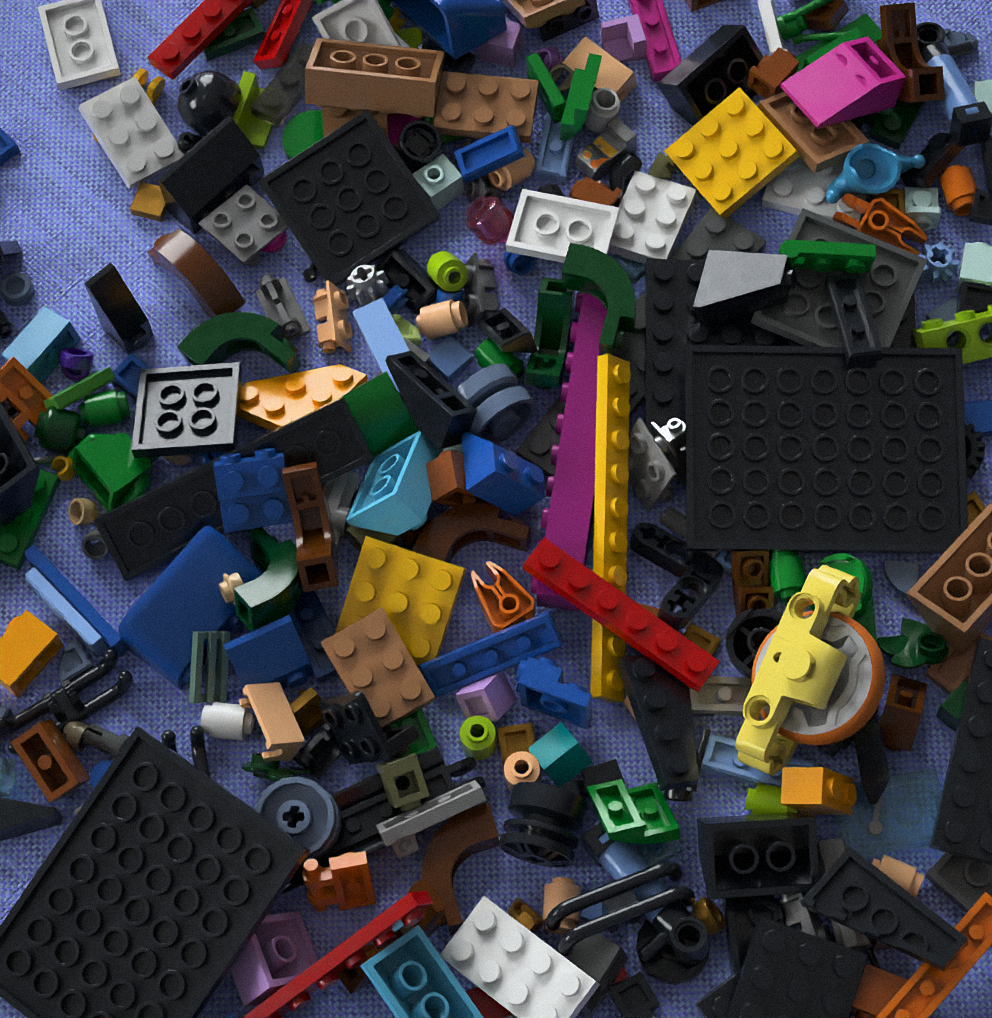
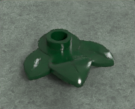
[877,618,949,669]
[241,753,310,782]

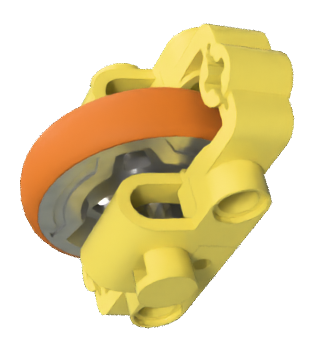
[735,565,885,776]

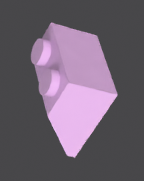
[230,911,318,1006]

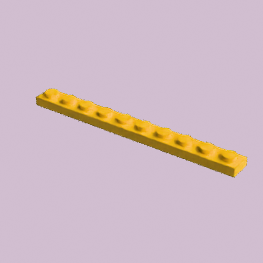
[590,354,631,703]

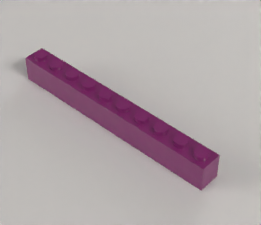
[531,292,618,611]

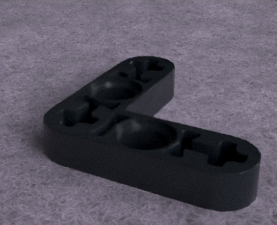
[630,522,724,630]

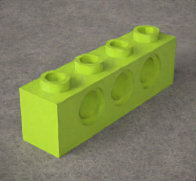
[912,304,992,364]

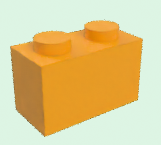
[0,610,64,698]
[781,767,857,815]

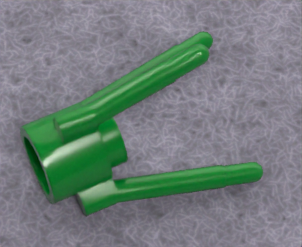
[776,0,846,45]

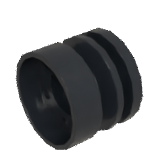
[499,782,587,868]

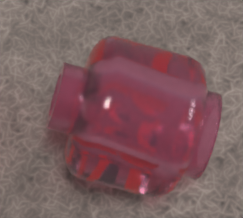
[466,196,514,245]

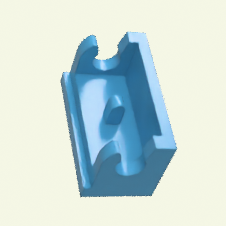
[1,306,81,384]

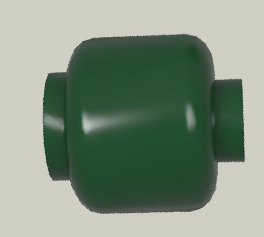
[33,406,86,454]

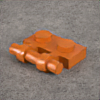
[0,356,53,442]
[302,851,376,912]

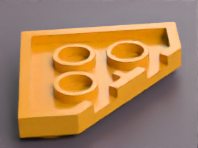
[239,364,368,431]

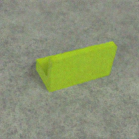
[232,71,283,149]

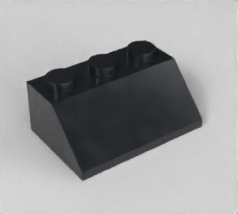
[657,25,763,126]
[157,116,264,235]
[0,402,40,527]
[697,811,819,899]

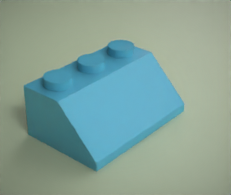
[346,431,443,536]
[361,925,484,1018]

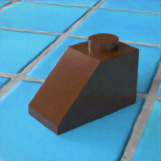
[880,674,927,752]

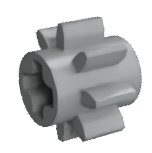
[346,265,389,306]

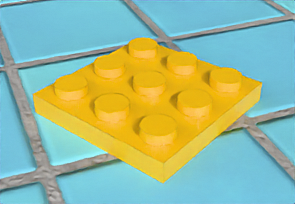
[664,87,800,219]
[335,536,467,666]

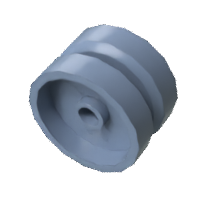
[456,363,536,445]
[255,776,342,862]

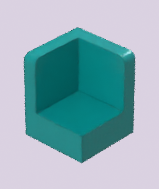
[529,722,593,787]

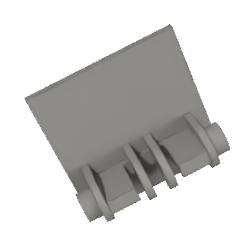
[199,184,288,267]
[628,418,676,512]

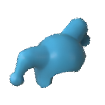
[825,143,925,204]

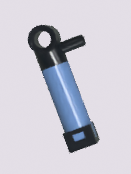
[916,22,992,147]
[582,822,709,964]

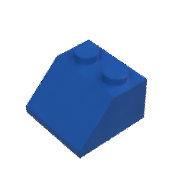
[461,432,545,516]
[223,615,314,698]

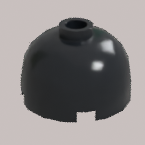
[178,70,241,137]
[726,608,783,679]

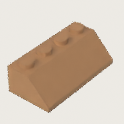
[305,38,445,118]
[907,502,992,654]

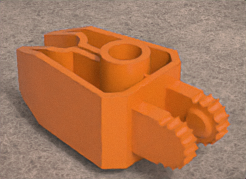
[832,193,928,255]
[471,561,536,634]

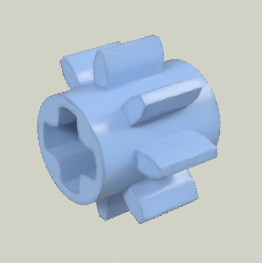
[918,241,959,285]

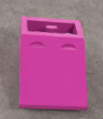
[780,36,906,128]

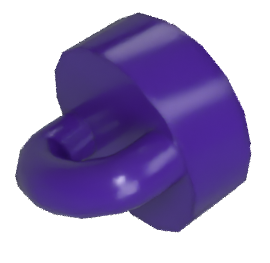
[59,348,94,381]

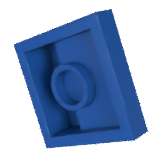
[213,448,293,533]
[515,657,592,730]

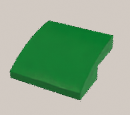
[560,53,602,141]
[335,371,420,456]
[587,779,680,844]

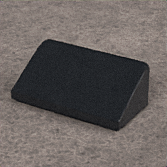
[376,248,439,315]
[476,308,538,353]
[853,721,890,805]

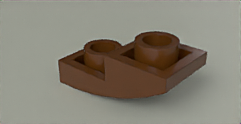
[731,551,774,617]

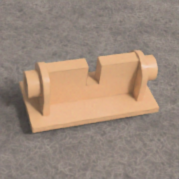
[313,280,353,354]

